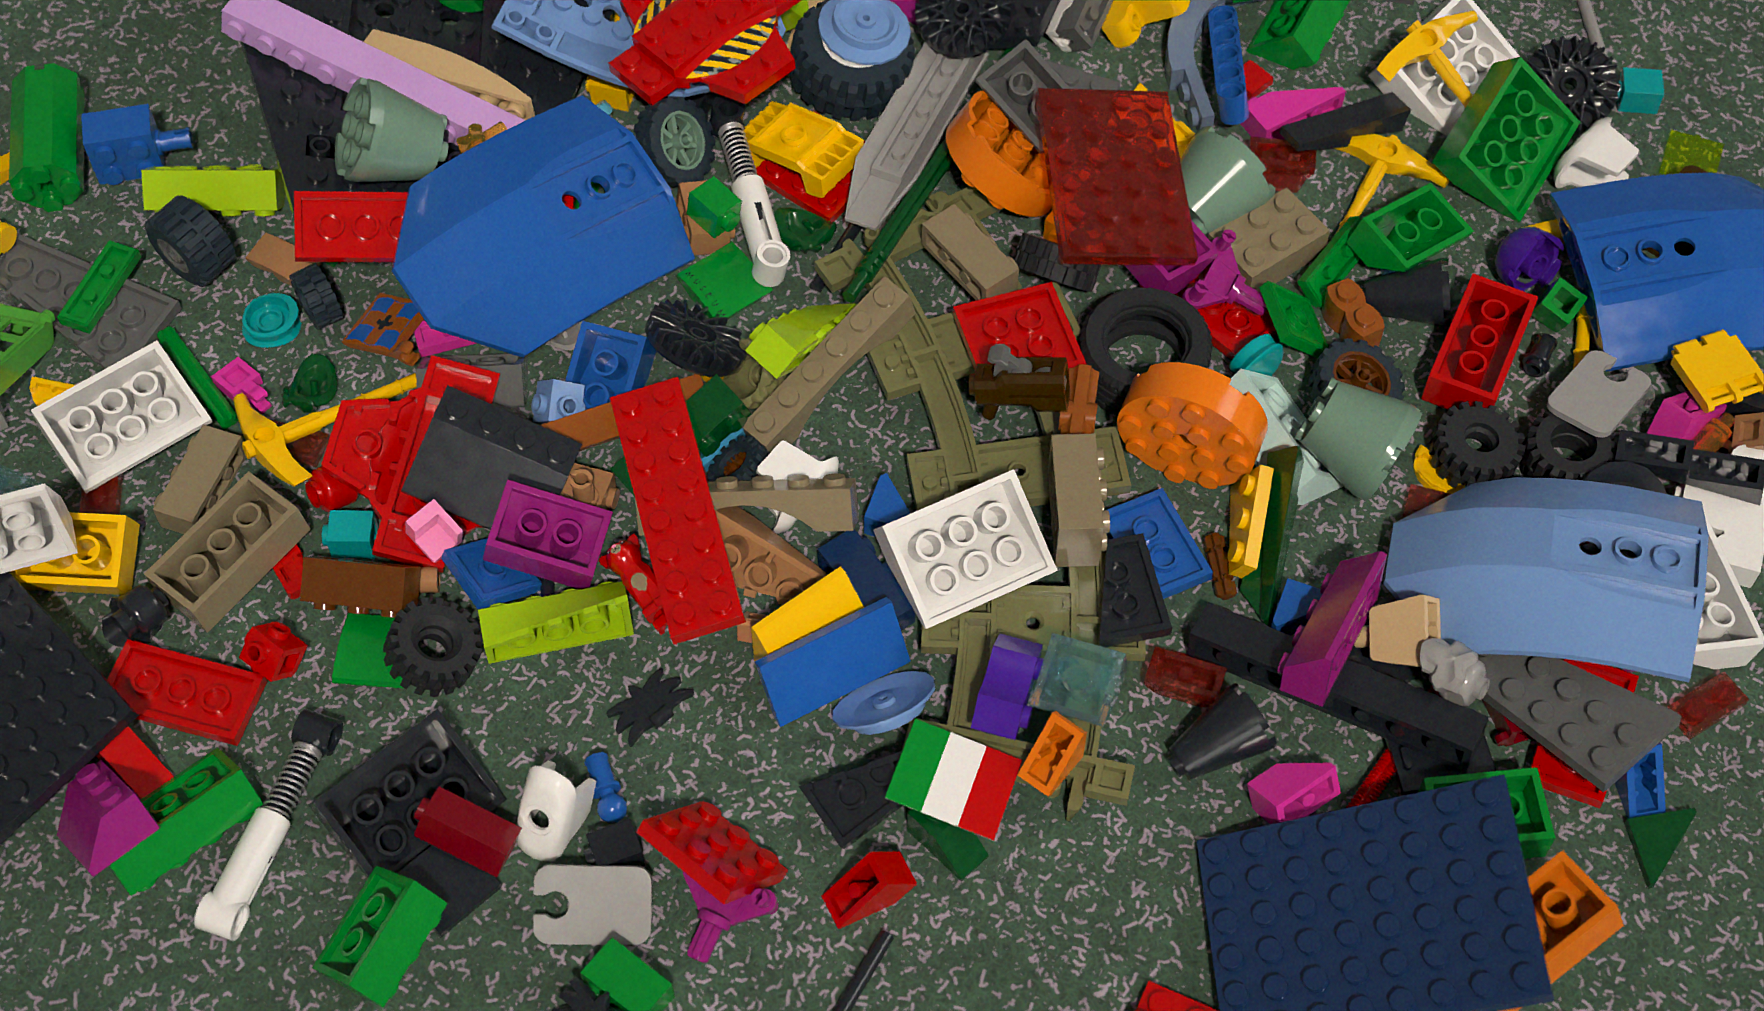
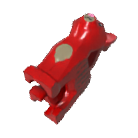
[599,534,667,635]

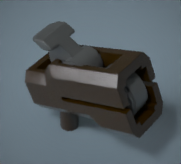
[969,344,1070,420]

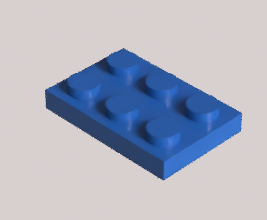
[1107,488,1213,599]

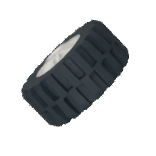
[789,0,915,121]

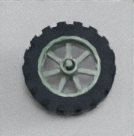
[633,96,715,188]

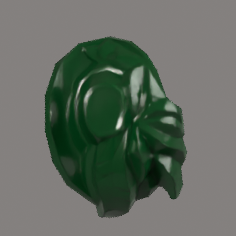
[773,207,837,254]
[281,353,337,413]

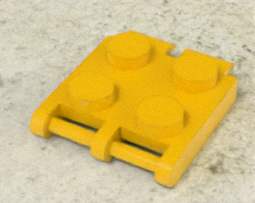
[1671,329,1764,413]

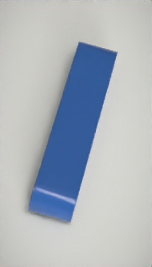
[1208,5,1249,125]

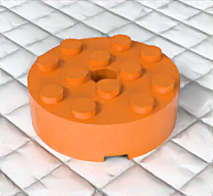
[945,90,1078,217]
[1117,362,1268,489]

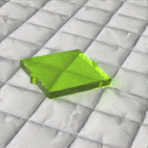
[1659,129,1724,175]

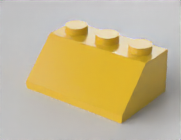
[751,566,864,661]

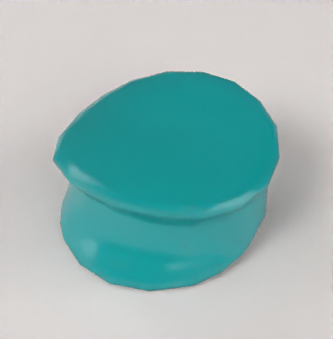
[242,293,301,348]
[1229,334,1284,376]

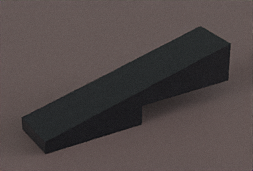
[1279,92,1411,151]
[1615,430,1764,506]

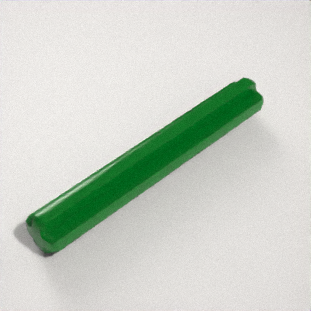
[157,326,238,429]

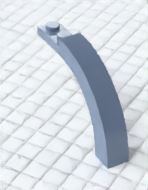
[1165,0,1262,132]

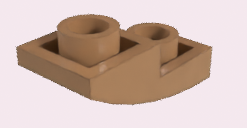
[245,233,321,286]

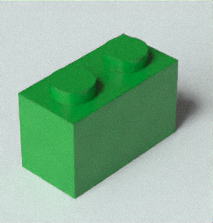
[580,937,675,1011]

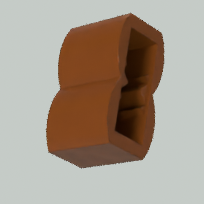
[1321,278,1385,347]

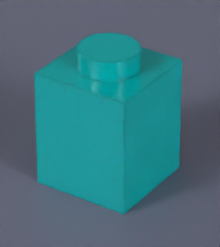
[1617,67,1664,114]
[322,510,379,559]

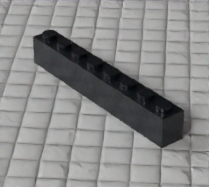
[1187,602,1489,772]

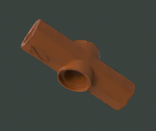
[1058,364,1099,434]

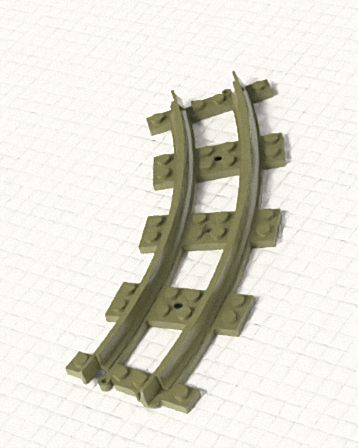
[814,186,1146,821]

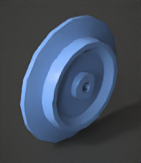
[817,0,911,65]
[832,671,935,735]

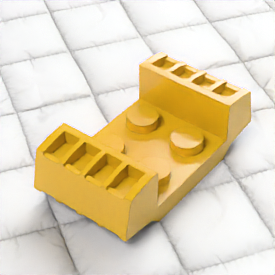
[744,101,864,198]

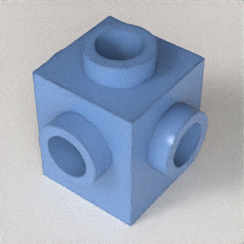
[531,379,585,424]

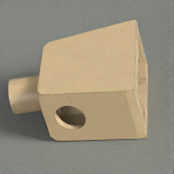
[1354,595,1441,668]

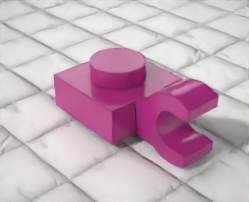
[211,357,272,414]

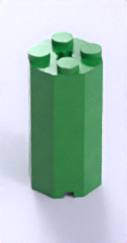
[9,63,85,212]

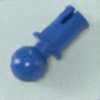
[584,752,627,823]

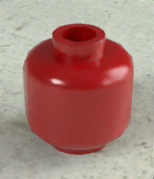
[305,467,359,512]

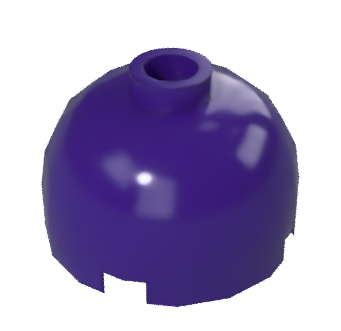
[1495,227,1564,292]

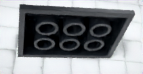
[401,385,582,530]
[308,709,506,878]

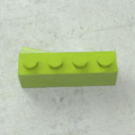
[141,164,286,216]
[745,303,857,379]
[478,582,634,664]

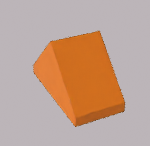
[1018,711,1087,797]

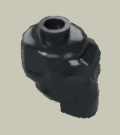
[102,584,169,648]

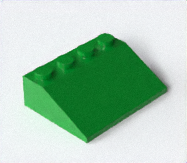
[1432,57,1580,222]

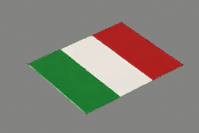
[885,718,1022,841]

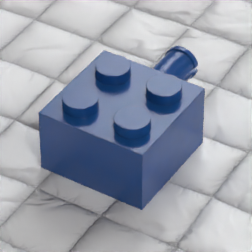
[81,104,193,185]

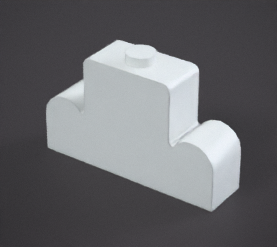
[1672,444,1764,588]

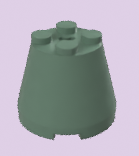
[335,77,448,182]
[1164,126,1275,238]
[1294,377,1422,502]

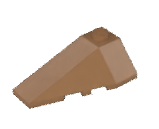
[716,506,828,605]

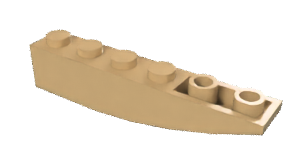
[363,29,535,120]

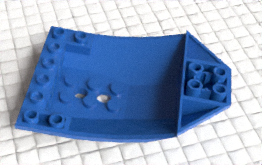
[392,95,695,358]
[1549,173,1764,372]

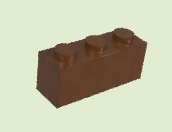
[300,556,421,618]

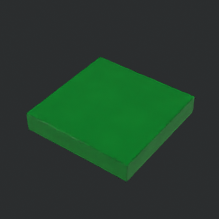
[1259,281,1329,358]

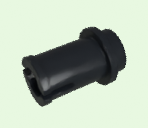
[1522,333,1557,378]

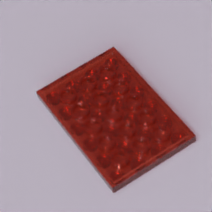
[1035,88,1198,265]

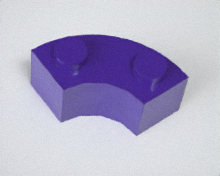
[971,634,1047,740]

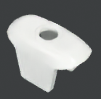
[1554,117,1639,188]
[756,441,839,534]
[517,760,596,862]

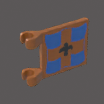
[342,293,424,366]

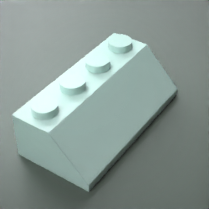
[1229,369,1343,505]

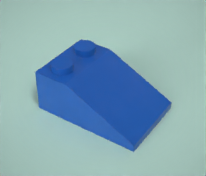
[565,321,656,439]

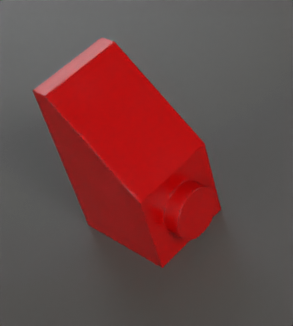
[821,851,917,929]

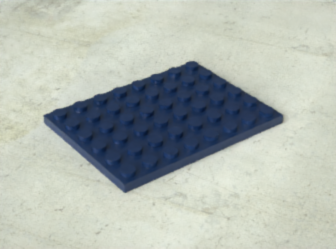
[1197,774,1555,1011]

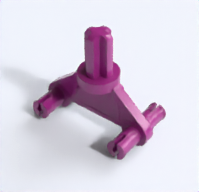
[1182,229,1267,315]
[683,872,779,963]

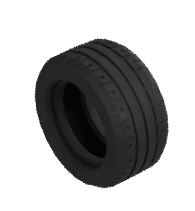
[1079,288,1213,417]

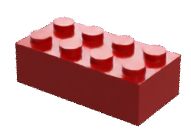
[1421,273,1538,410]

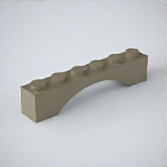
[742,276,916,453]
[635,473,859,536]

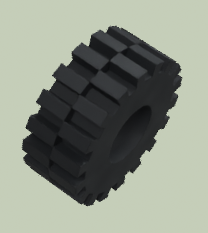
[1014,232,1103,292]
[1428,401,1526,488]
[383,597,483,697]

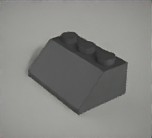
[975,39,1092,154]
[416,353,528,412]

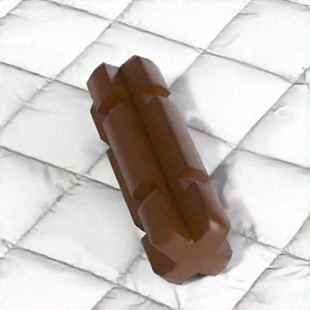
[1203,532,1237,600]

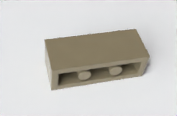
[922,204,1019,301]
[153,424,246,534]

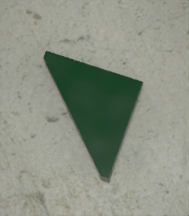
[1624,808,1697,889]

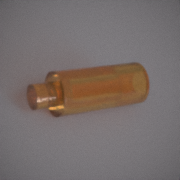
[1693,412,1735,452]

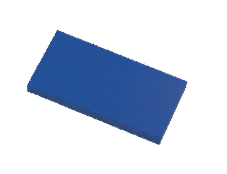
[755,597,911,727]

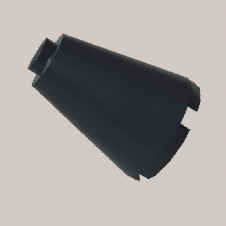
[1361,257,1451,326]
[1167,683,1277,780]

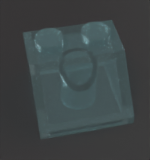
[1030,633,1128,727]

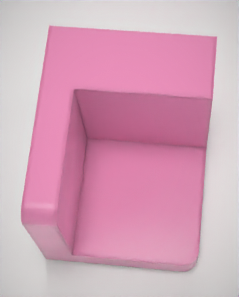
[405,499,463,563]

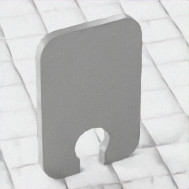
[1547,350,1651,438]
[533,865,652,945]

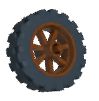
[1308,338,1405,400]

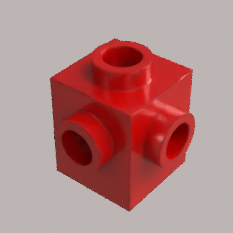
[239,622,308,682]

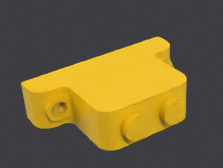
[1102,0,1190,48]

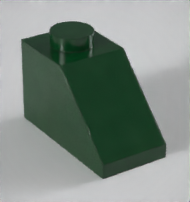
[907,809,989,882]

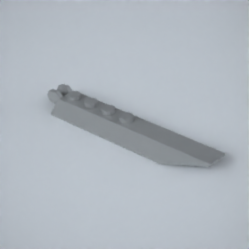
[844,42,989,231]

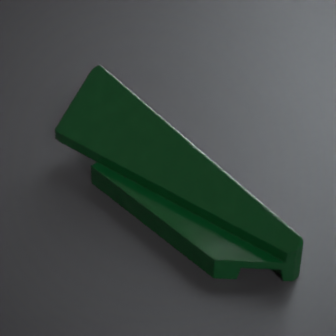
[1240,446,1304,628]

